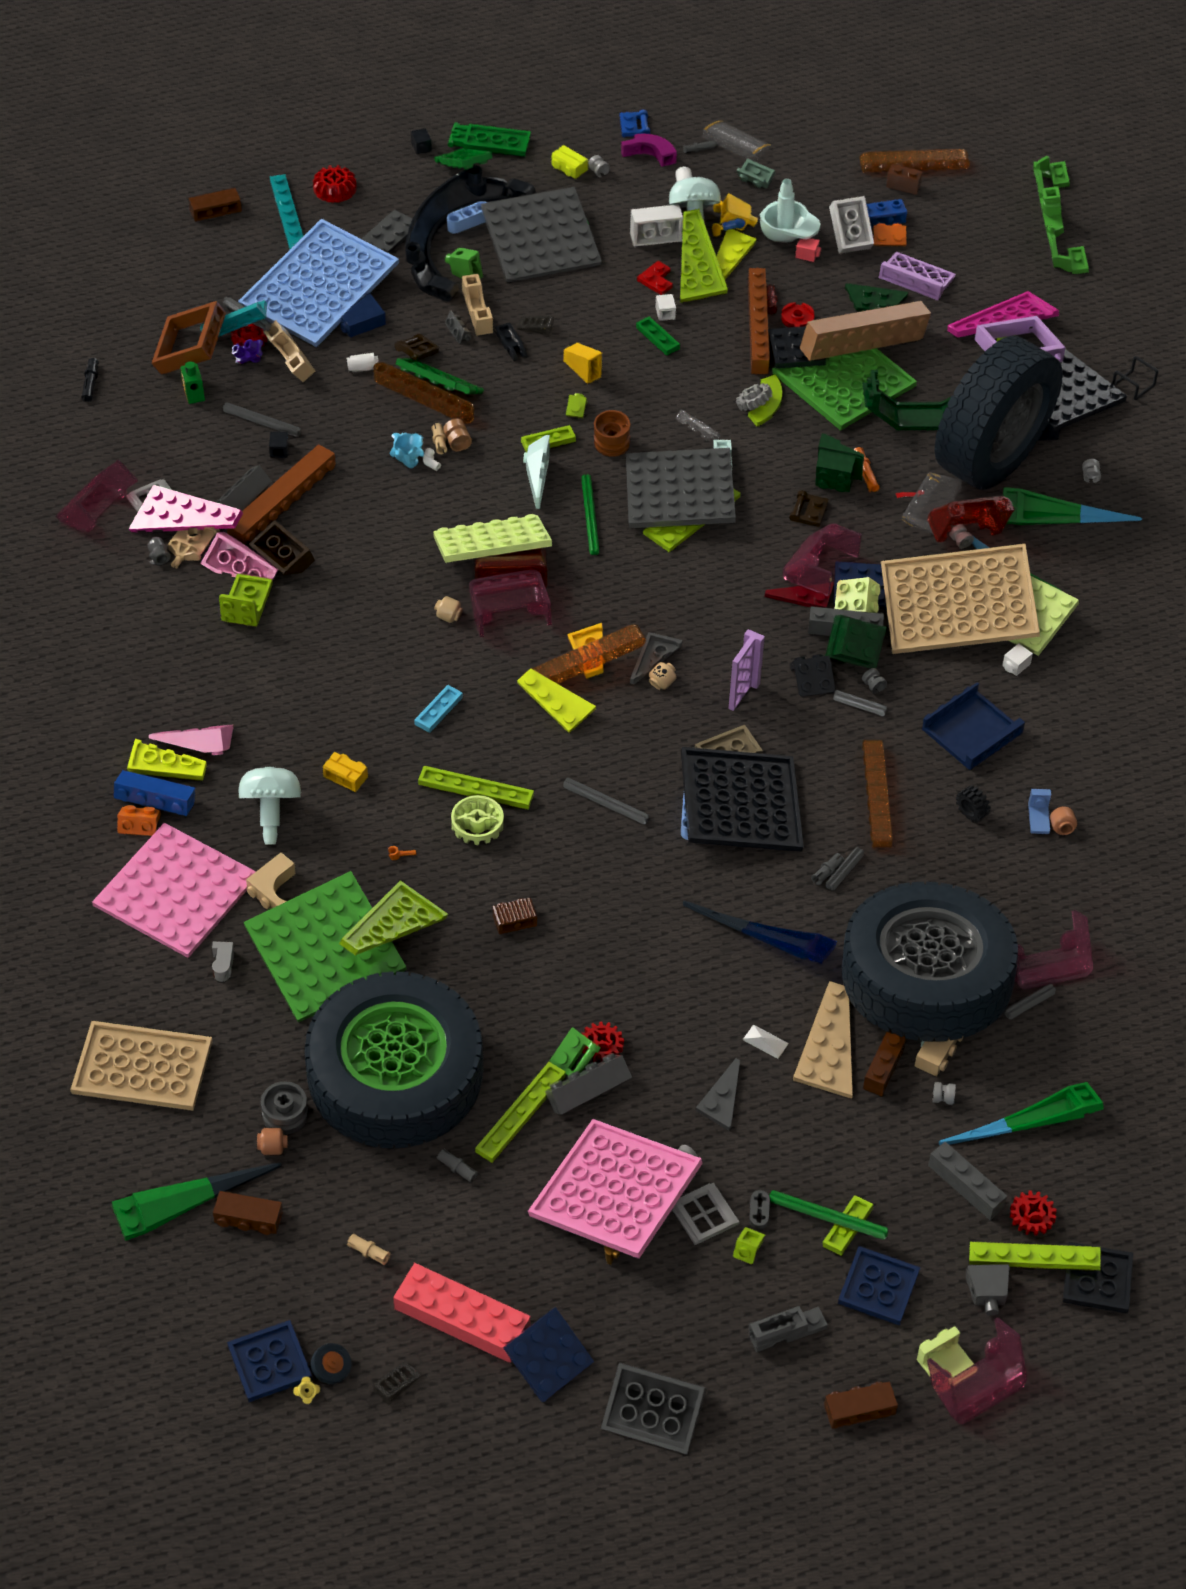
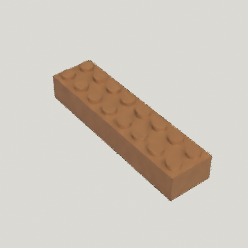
[800,301,931,361]

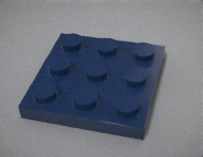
[833,561,887,609]
[838,1246,920,1326]
[503,1307,594,1402]
[227,1320,312,1402]

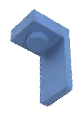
[1028,789,1051,834]

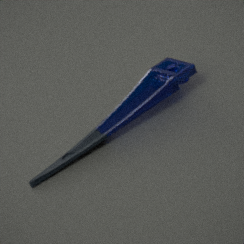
[683,901,837,963]

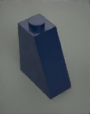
[341,293,386,338]

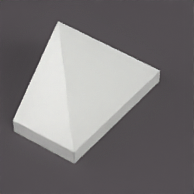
[743,1025,789,1059]

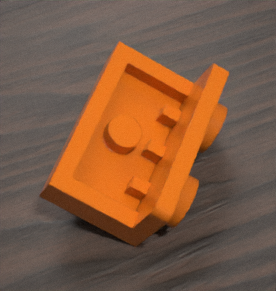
[872,223,906,246]
[117,805,161,836]

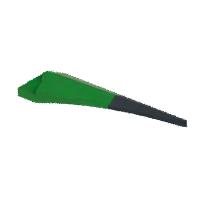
[112,1162,281,1241]

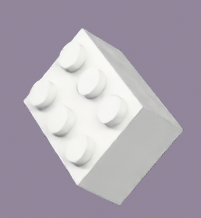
[829,196,874,254]
[630,204,683,246]

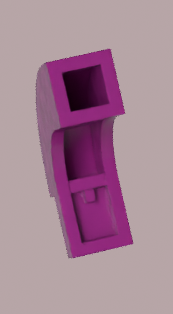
[621,134,677,167]

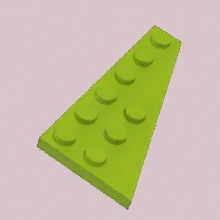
[680,209,728,303]
[339,881,448,956]

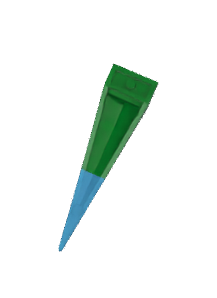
[1001,488,1142,525]
[939,1082,1104,1145]

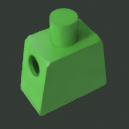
[445,248,483,279]

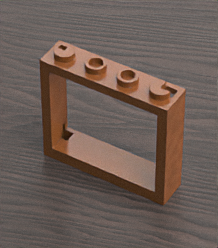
[152,301,226,374]

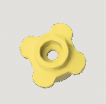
[293,1377,320,1404]

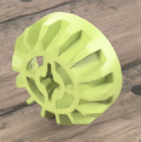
[451,795,504,845]

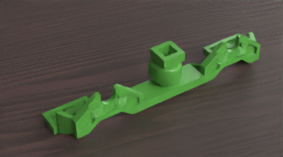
[1033,156,1089,274]

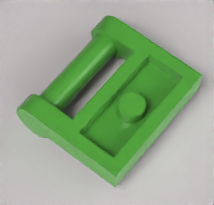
[549,1027,601,1075]

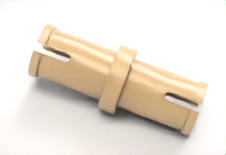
[432,423,447,454]
[347,1234,391,1265]

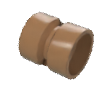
[443,419,472,452]

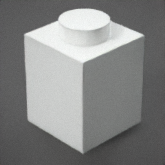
[656,294,676,321]
[1002,643,1033,676]

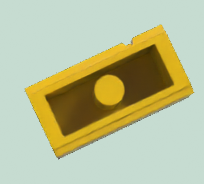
[323,752,368,792]

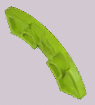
[748,375,782,427]

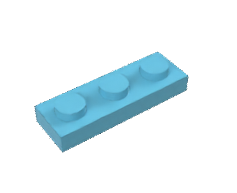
[414,685,463,733]

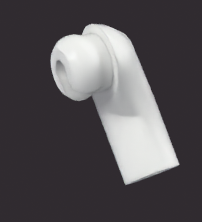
[423,448,441,471]

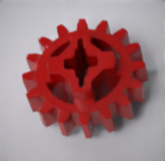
[231,323,268,346]
[581,1021,624,1062]
[1009,1190,1057,1236]

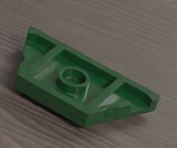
[845,283,909,312]

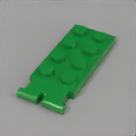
[448,122,531,157]
[434,148,492,169]
[395,358,484,394]

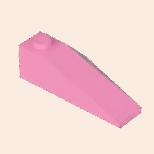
[201,532,278,581]
[149,725,233,755]

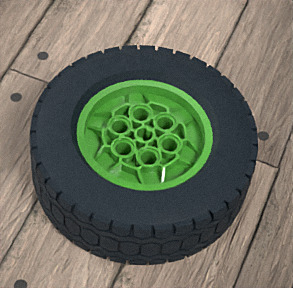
[305,972,483,1148]

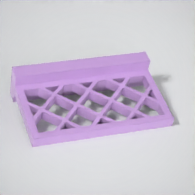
[879,252,956,300]
[729,629,765,711]

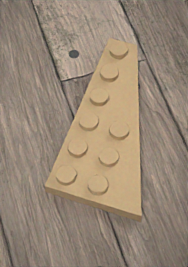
[793,981,853,1099]

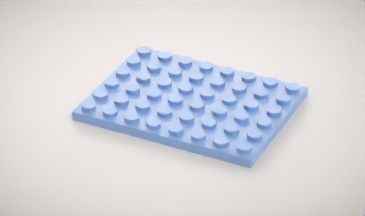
[238,219,399,347]

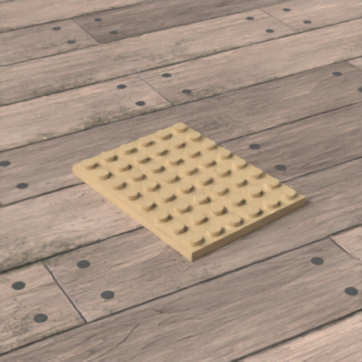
[881,544,1040,654]

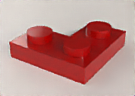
[637,261,673,295]

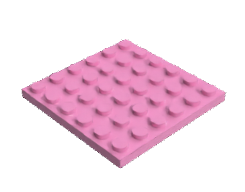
[92,823,256,958]
[528,1119,702,1258]

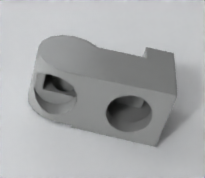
[212,941,234,982]

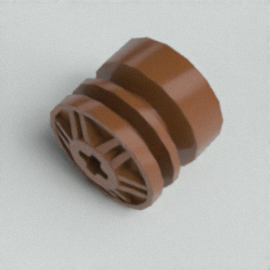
[594,410,630,457]

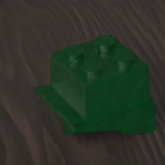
[815,433,864,492]
[825,614,886,669]

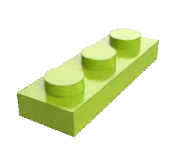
[521,425,576,453]
[823,1195,873,1256]

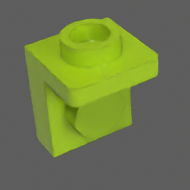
[733,1227,765,1264]

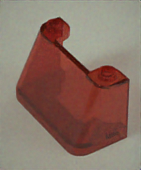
[927,496,1015,542]
[475,548,547,589]

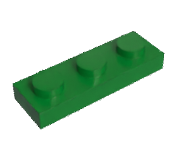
[636,316,680,356]

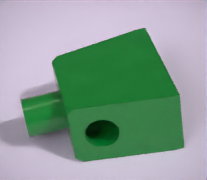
[180,361,205,404]

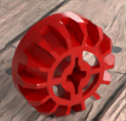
[313,165,357,202]

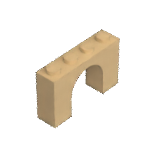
[246,853,296,909]

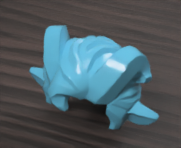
[390,432,424,468]

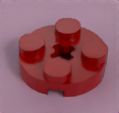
[781,302,815,328]

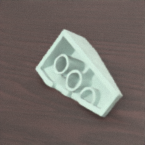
[523,435,550,509]

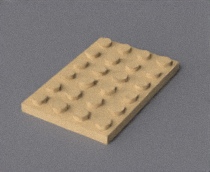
[71,1021,212,1111]

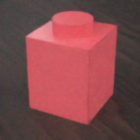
[795,238,821,262]

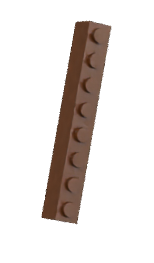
[748,268,769,374]
[227,444,336,545]

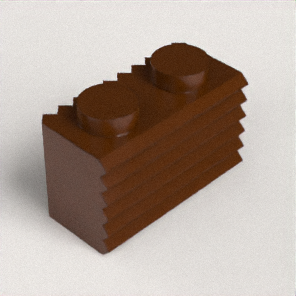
[886,164,922,195]
[493,898,537,934]

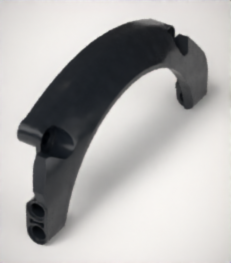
[405,165,536,302]

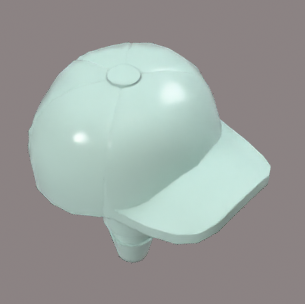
[669,177,721,221]
[760,179,820,242]
[238,767,301,845]

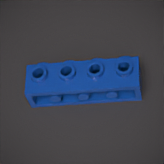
[866,199,907,228]
[114,770,195,816]

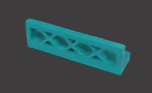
[200,300,267,337]

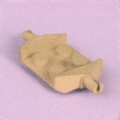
[168,527,220,568]

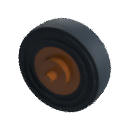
[311,1343,351,1384]

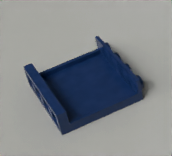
[922,683,1025,770]

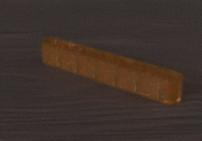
[859,149,970,173]
[373,362,474,424]
[524,624,646,684]
[862,740,892,848]

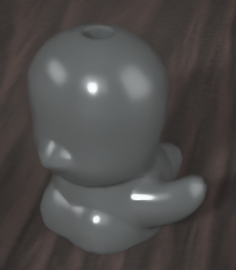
[147,537,171,565]

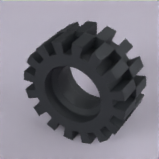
[956,785,991,823]

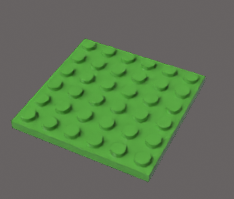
[773,348,917,431]
[244,871,406,1022]

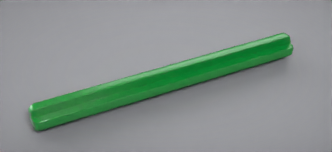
[582,474,599,555]
[769,1190,888,1240]

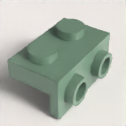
[736,159,775,188]

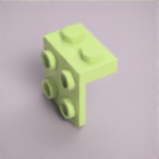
[835,577,880,613]
[917,1326,977,1392]

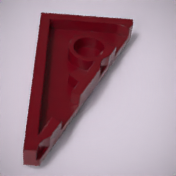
[764,582,834,608]

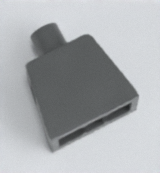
[965,1265,1009,1316]

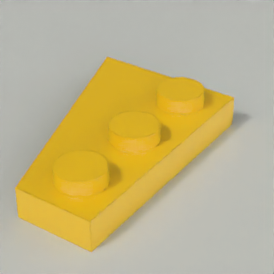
[567,623,603,679]

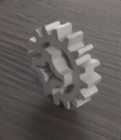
[736,383,773,411]

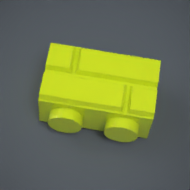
[552,145,588,179]

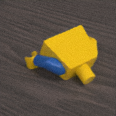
[712,193,758,237]

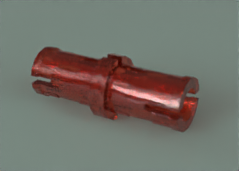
[766,284,778,314]

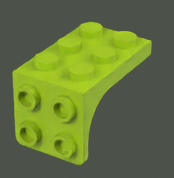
[219,574,273,627]

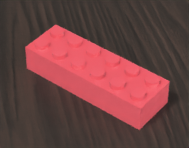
[393,1263,531,1363]

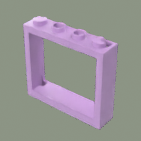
[975,316,1065,362]

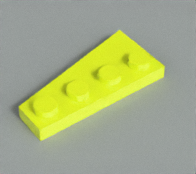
[716,229,756,280]
[517,669,596,733]
[127,739,207,781]

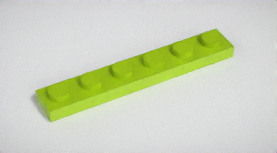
[418,766,534,810]
[475,1062,566,1163]
[969,1242,1100,1270]

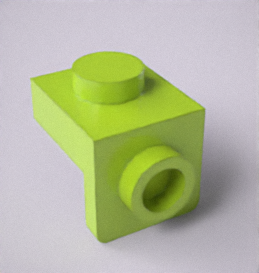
[566,393,588,418]

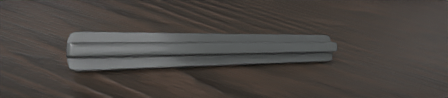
[223,297,272,332]
[223,402,301,437]
[563,778,649,824]

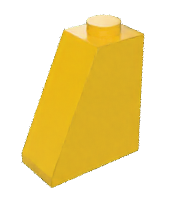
[564,343,602,384]

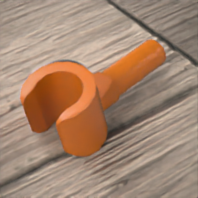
[388,846,416,860]

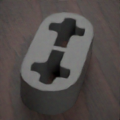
[749,1190,770,1230]

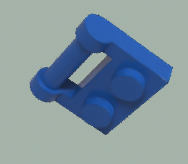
[620,110,650,137]

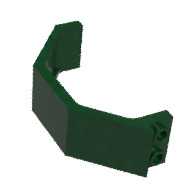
[862,370,951,430]

